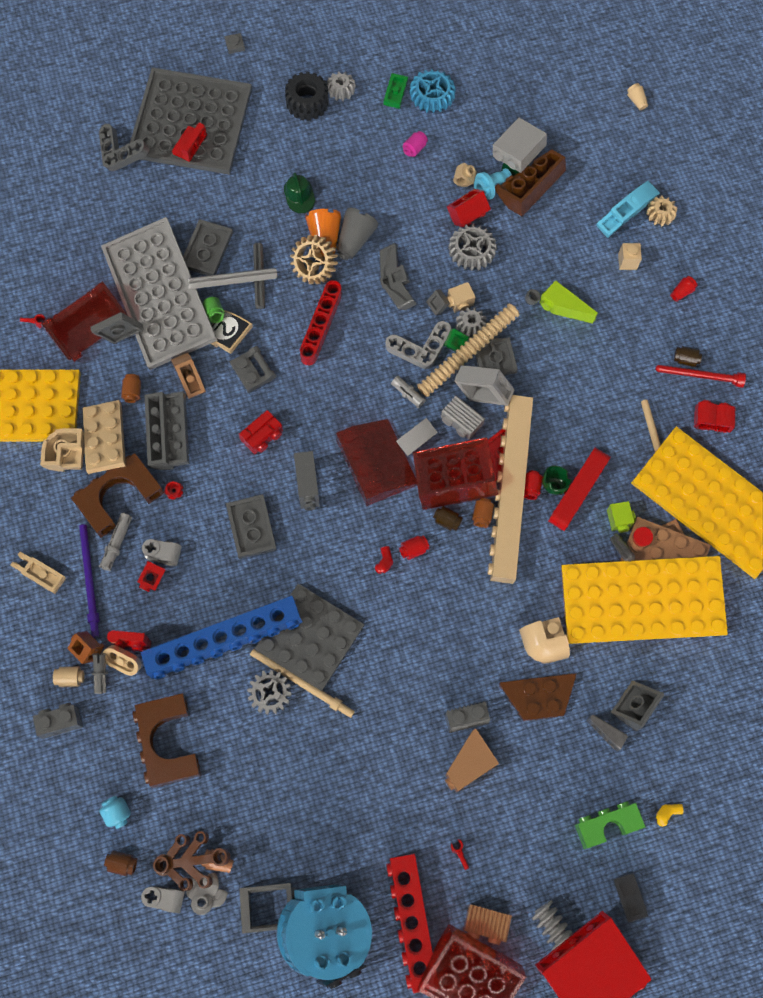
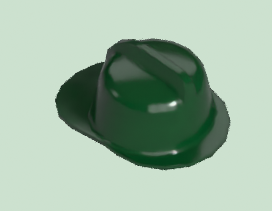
[284,172,315,214]

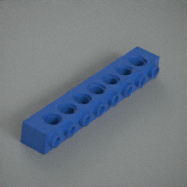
[141,596,303,679]

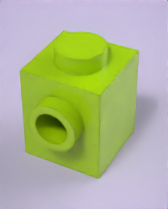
[607,501,636,533]

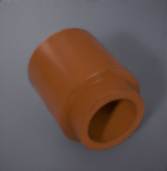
[121,374,141,403]
[472,498,494,528]

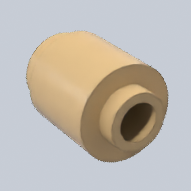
[53,666,85,687]

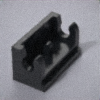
[613,872,648,922]

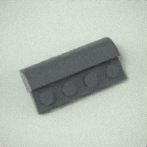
[144,391,190,470]

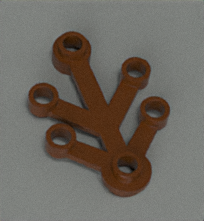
[153,831,230,891]

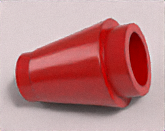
[670,276,698,302]

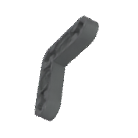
[99,124,149,172]

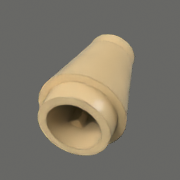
[627,83,649,111]

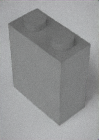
[493,118,547,173]

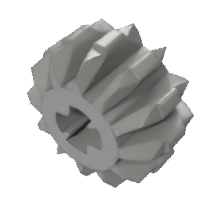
[327,71,355,101]
[456,307,487,337]

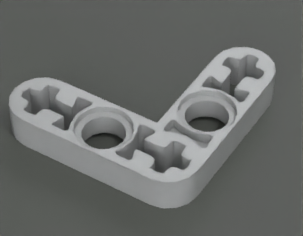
[385,321,451,369]

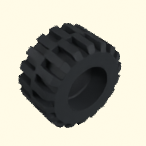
[285,72,329,121]

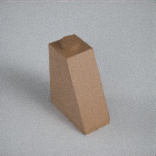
[445,729,499,793]

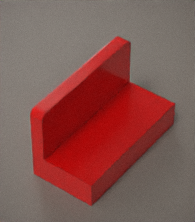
[172,123,207,162]

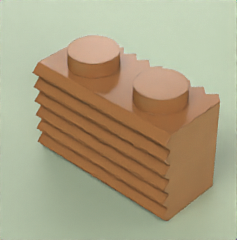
[463,904,512,945]

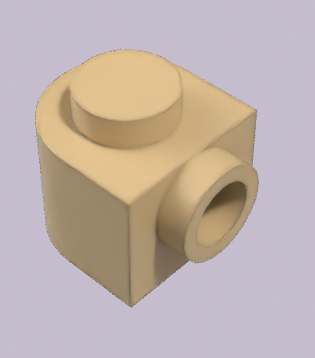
[453,163,477,187]

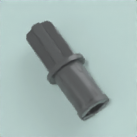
[91,653,108,694]

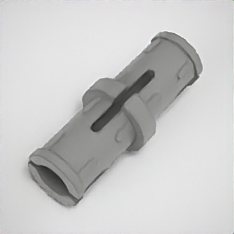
[391,376,426,408]

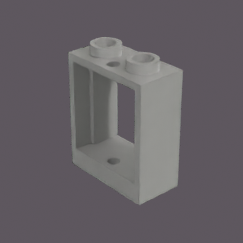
[455,365,514,406]

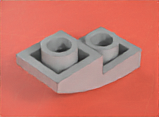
[396,418,438,456]

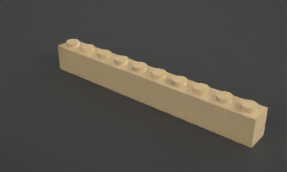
[487,395,533,584]

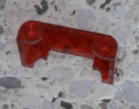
[40,281,128,362]

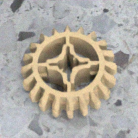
[290,235,338,284]

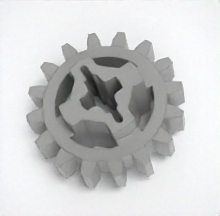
[247,670,292,715]

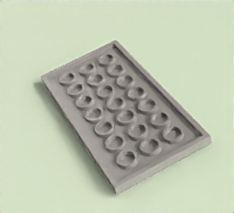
[101,217,218,370]

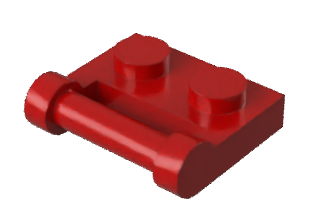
[107,630,151,652]

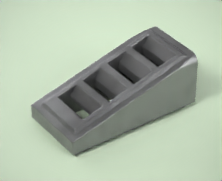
[587,715,628,751]

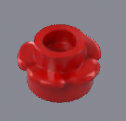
[164,481,183,500]

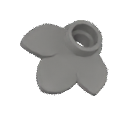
[186,873,228,915]

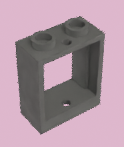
[294,451,320,511]
[239,883,296,934]

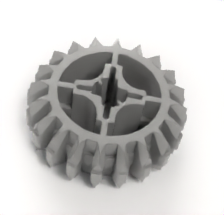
[448,223,497,271]

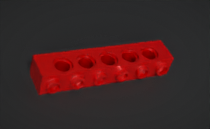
[386,854,439,994]

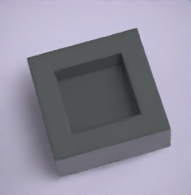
[224,33,245,54]
[426,289,450,316]

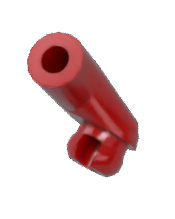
[375,546,393,574]

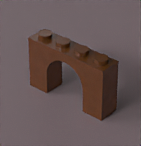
[71,453,164,538]
[133,693,201,788]

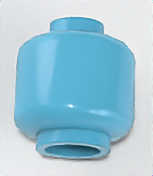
[99,795,131,829]

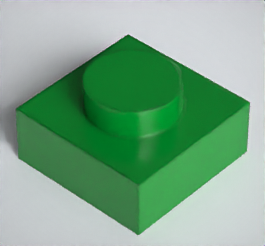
[444,328,469,352]

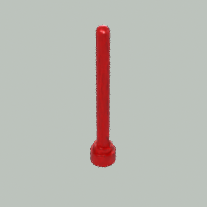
[655,365,746,388]

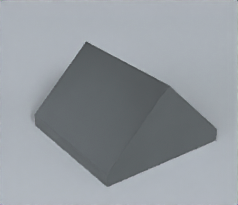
[611,680,664,731]

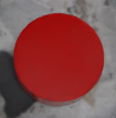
[632,527,653,547]

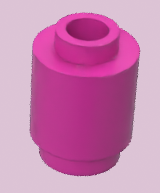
[403,131,428,157]

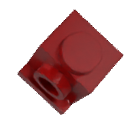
[137,561,166,592]

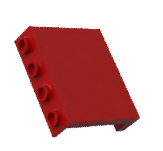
[535,911,652,998]

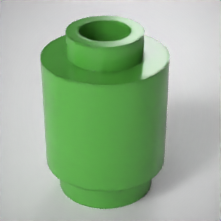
[203,297,224,323]

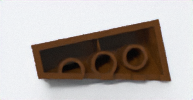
[495,149,566,216]

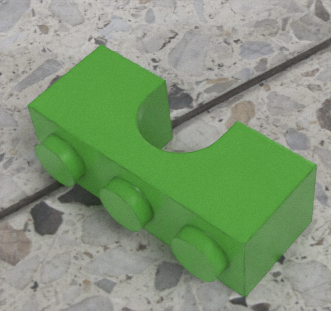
[575,801,645,849]

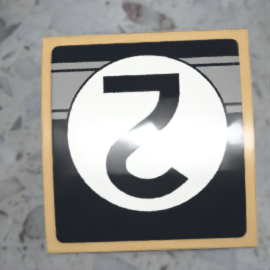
[211,310,253,354]

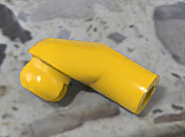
[656,804,683,826]

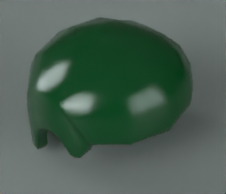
[542,465,571,495]

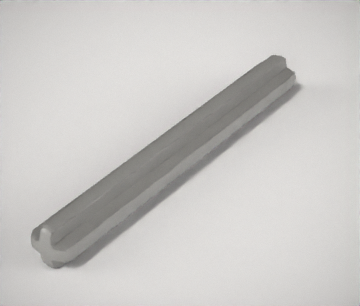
[187,268,277,289]

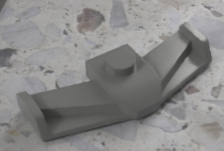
[380,243,417,310]

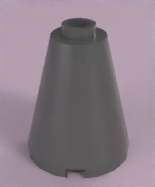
[337,208,378,261]

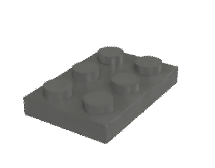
[183,219,233,276]
[226,494,277,559]

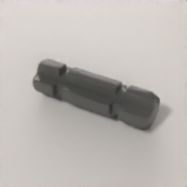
[610,533,635,562]

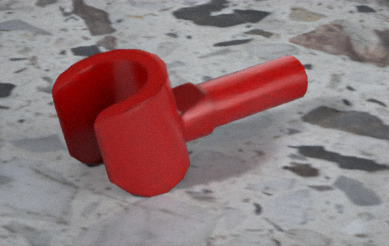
[20,314,45,328]
[451,839,469,870]

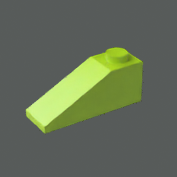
[540,280,598,324]

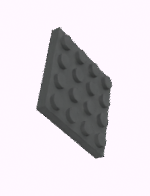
[255,584,364,691]

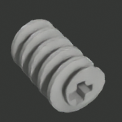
[532,900,573,951]

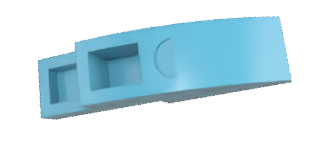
[596,181,660,238]

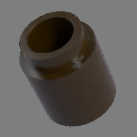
[674,346,702,367]
[433,506,463,531]

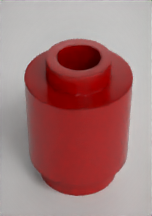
[524,470,543,500]
[399,535,429,560]

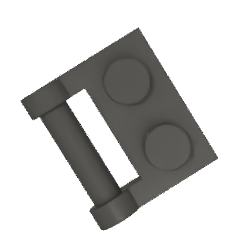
[229,346,277,393]

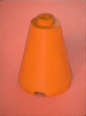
[305,209,341,257]

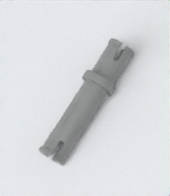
[99,513,132,571]

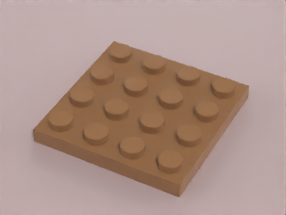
[620,517,711,562]

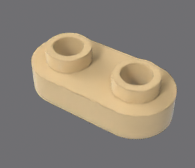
[103,645,142,676]

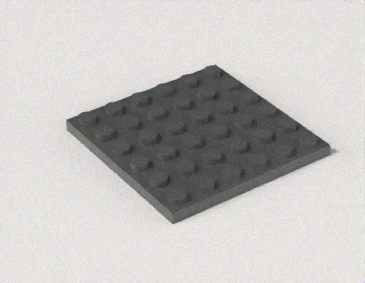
[127,67,252,175]

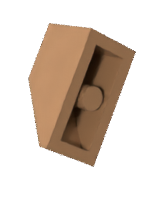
[171,353,206,399]

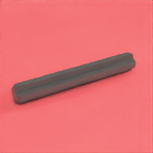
[253,243,265,309]

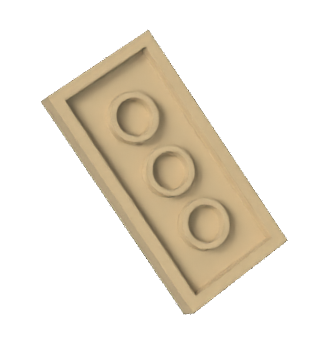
[83,400,126,474]

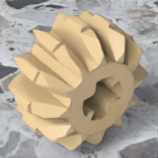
[646,196,677,227]

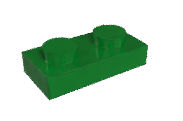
[383,73,408,109]

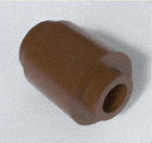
[104,850,138,876]

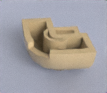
[40,428,85,472]
[519,617,570,664]

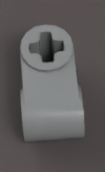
[142,539,182,566]
[141,887,185,914]

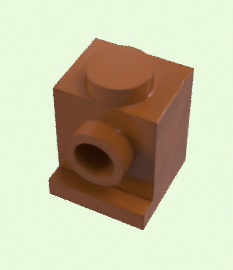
[67,631,105,664]

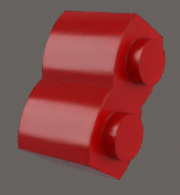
[694,400,736,433]

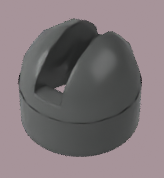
[525,289,541,305]

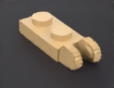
[10,552,66,594]

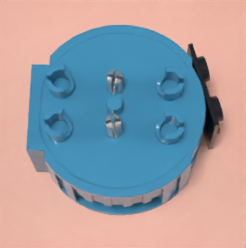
[277,884,372,989]

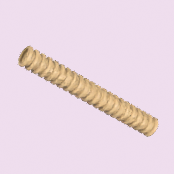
[417,303,520,397]

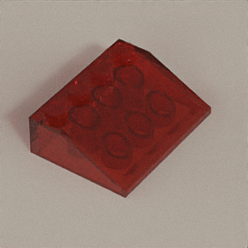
[336,419,418,506]
[413,437,499,510]
[418,924,527,998]

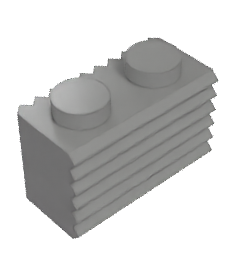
[441,396,485,440]

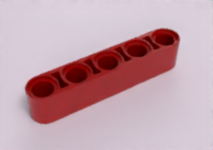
[300,280,342,366]
[548,447,611,531]

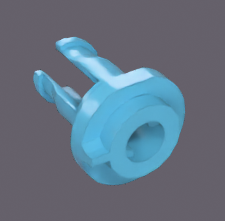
[474,168,512,200]

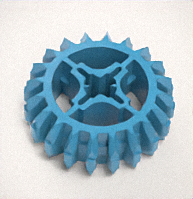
[410,69,456,114]

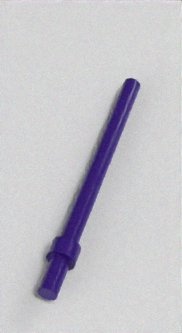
[79,524,100,638]

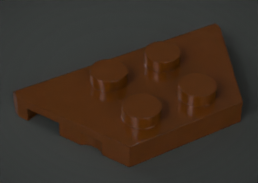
[499,673,576,721]

